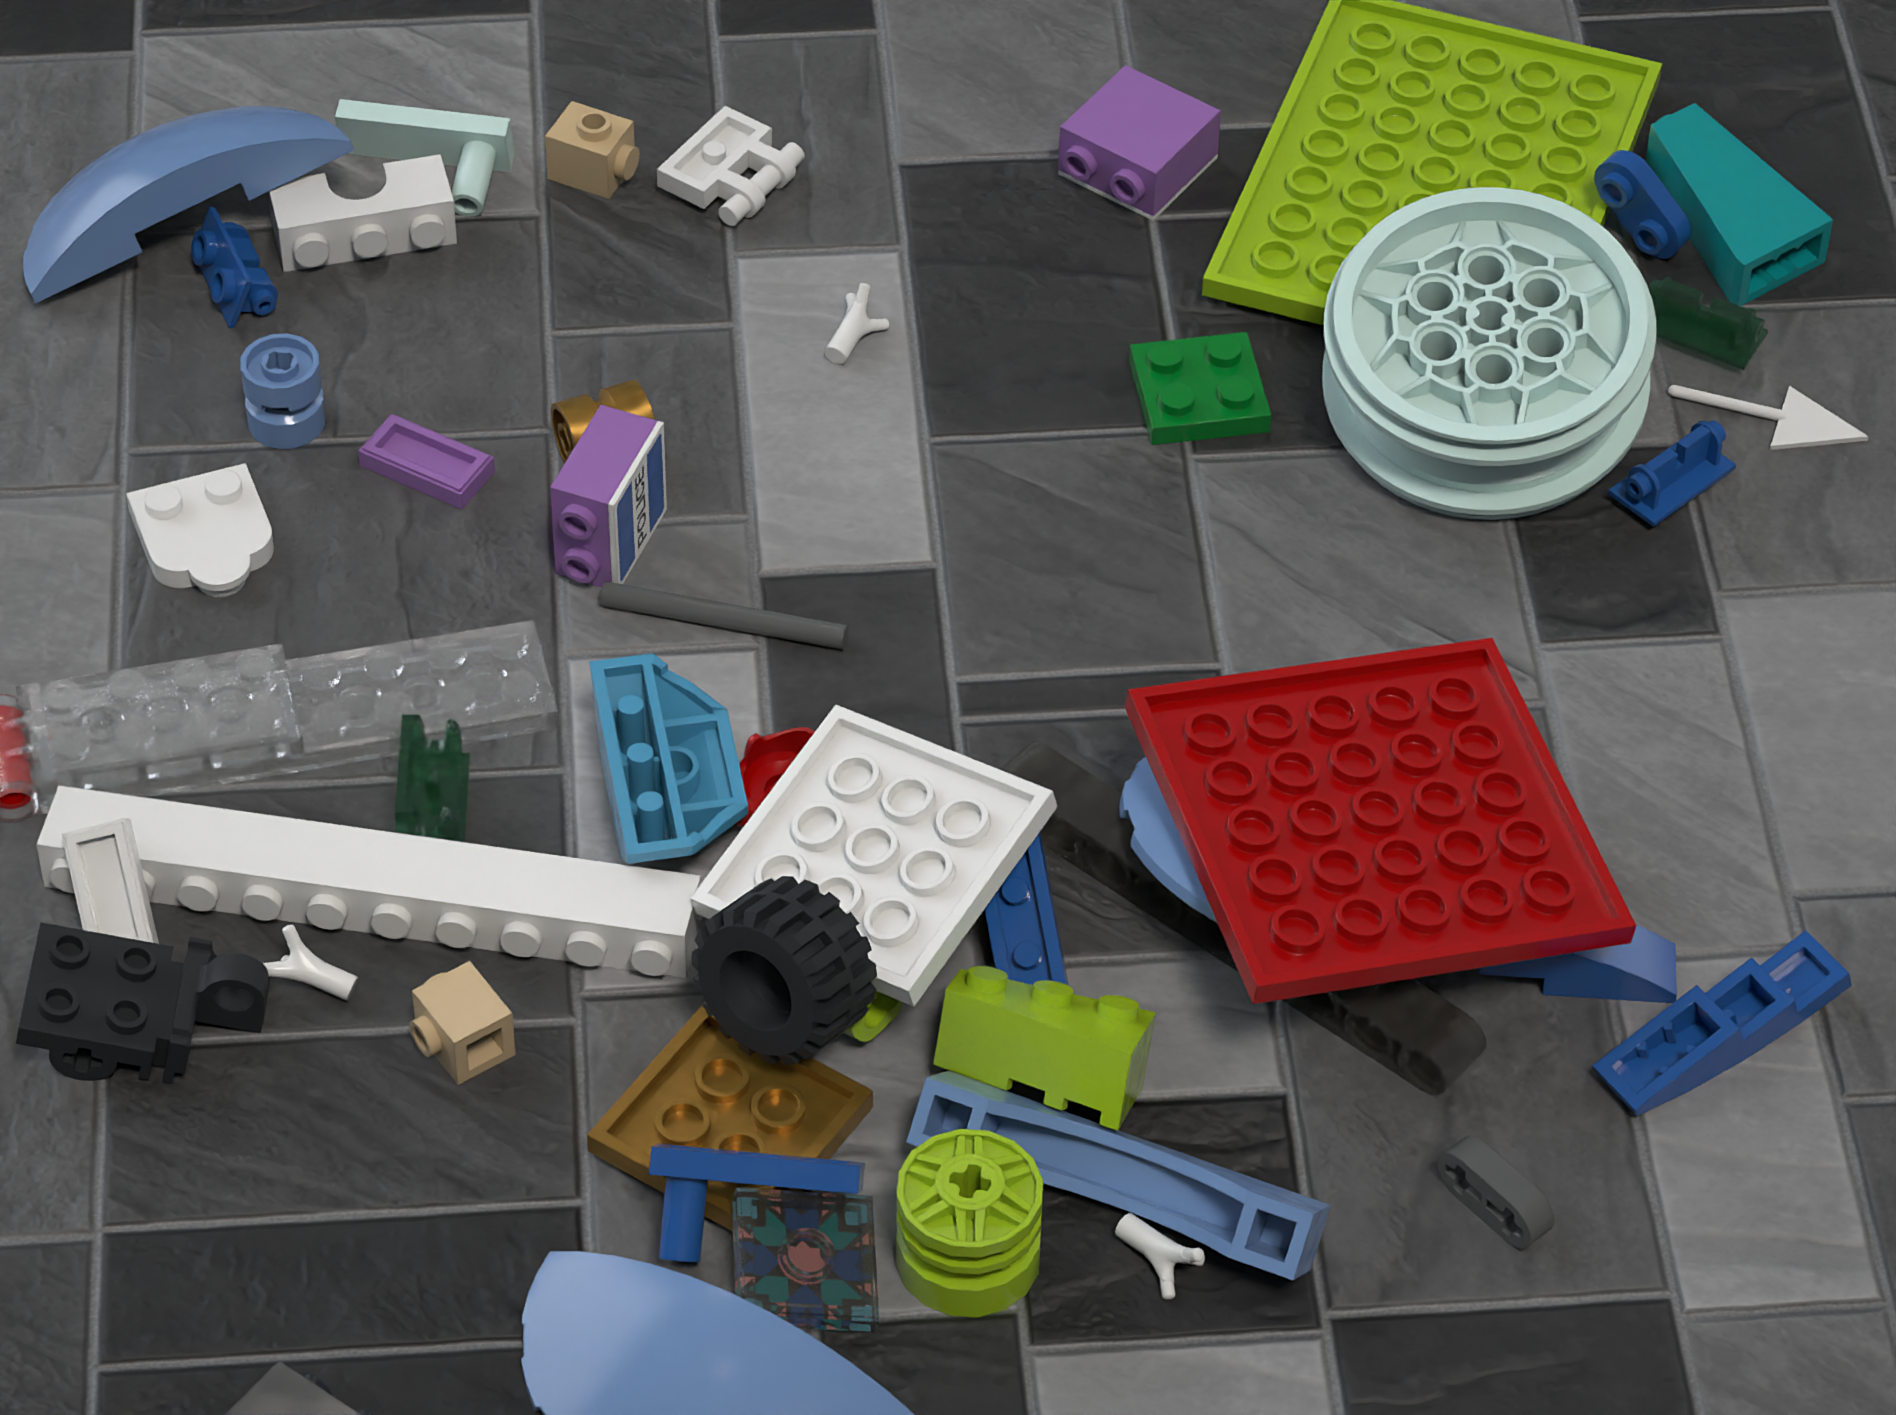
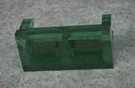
[395,714,471,843]

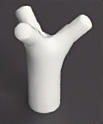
[824,283,889,364]
[263,925,358,1001]
[1115,1213,1205,1300]

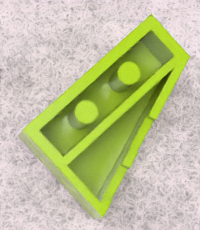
[933,966,1156,1131]

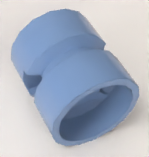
[240,333,325,449]

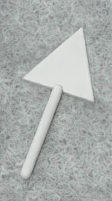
[1668,385,1869,450]

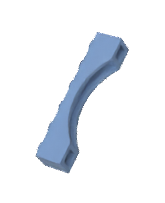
[906,1071,1331,1280]

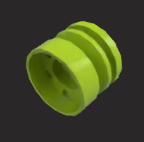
[896,1129,1043,1317]

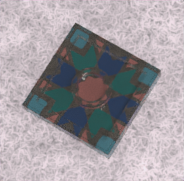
[732,1188,879,1333]

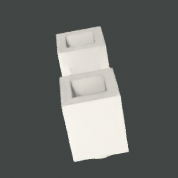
[268,154,457,272]

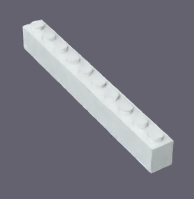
[36,786,702,978]

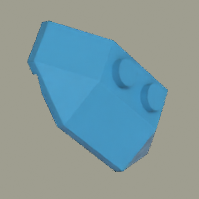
[589,653,748,864]

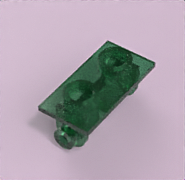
[1648,277,1768,370]

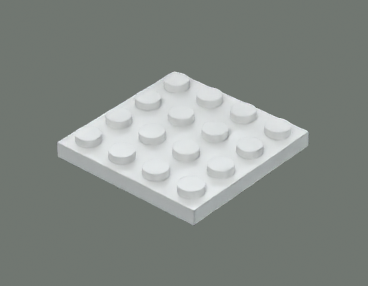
[690,705,1058,1007]

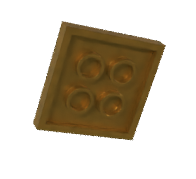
[587,1001,873,1245]

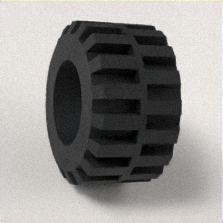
[691,876,877,1065]

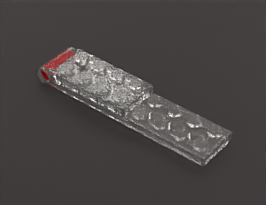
[0,620,559,823]

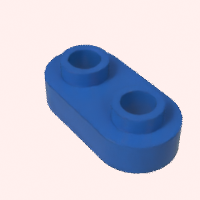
[1594,150,1691,259]

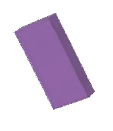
[358,414,495,510]

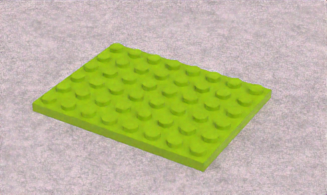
[1202,0,1662,325]

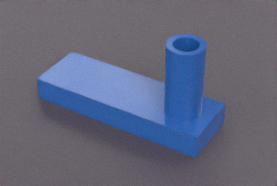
[985,832,1069,986]
[649,1144,865,1262]

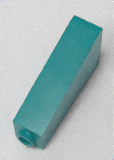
[1645,103,1833,308]

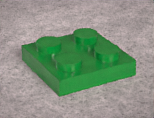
[1129,332,1271,445]

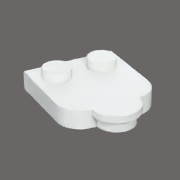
[126,463,274,597]

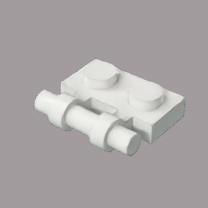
[657,106,805,226]

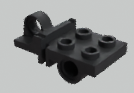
[16,922,271,1084]

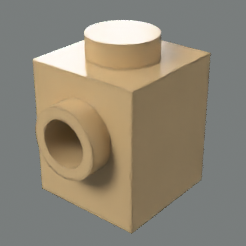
[545,101,640,199]
[409,961,516,1085]

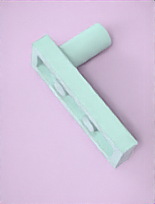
[335,99,515,217]

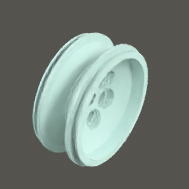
[1322,187,1656,520]

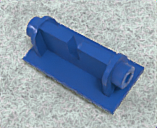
[191,207,278,328]
[1608,420,1736,527]

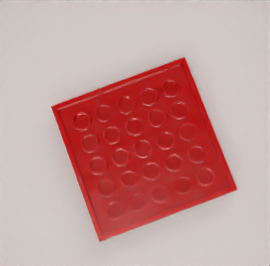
[1125,638,1637,1004]

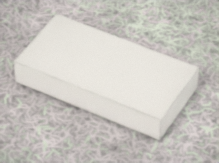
[62,818,159,944]

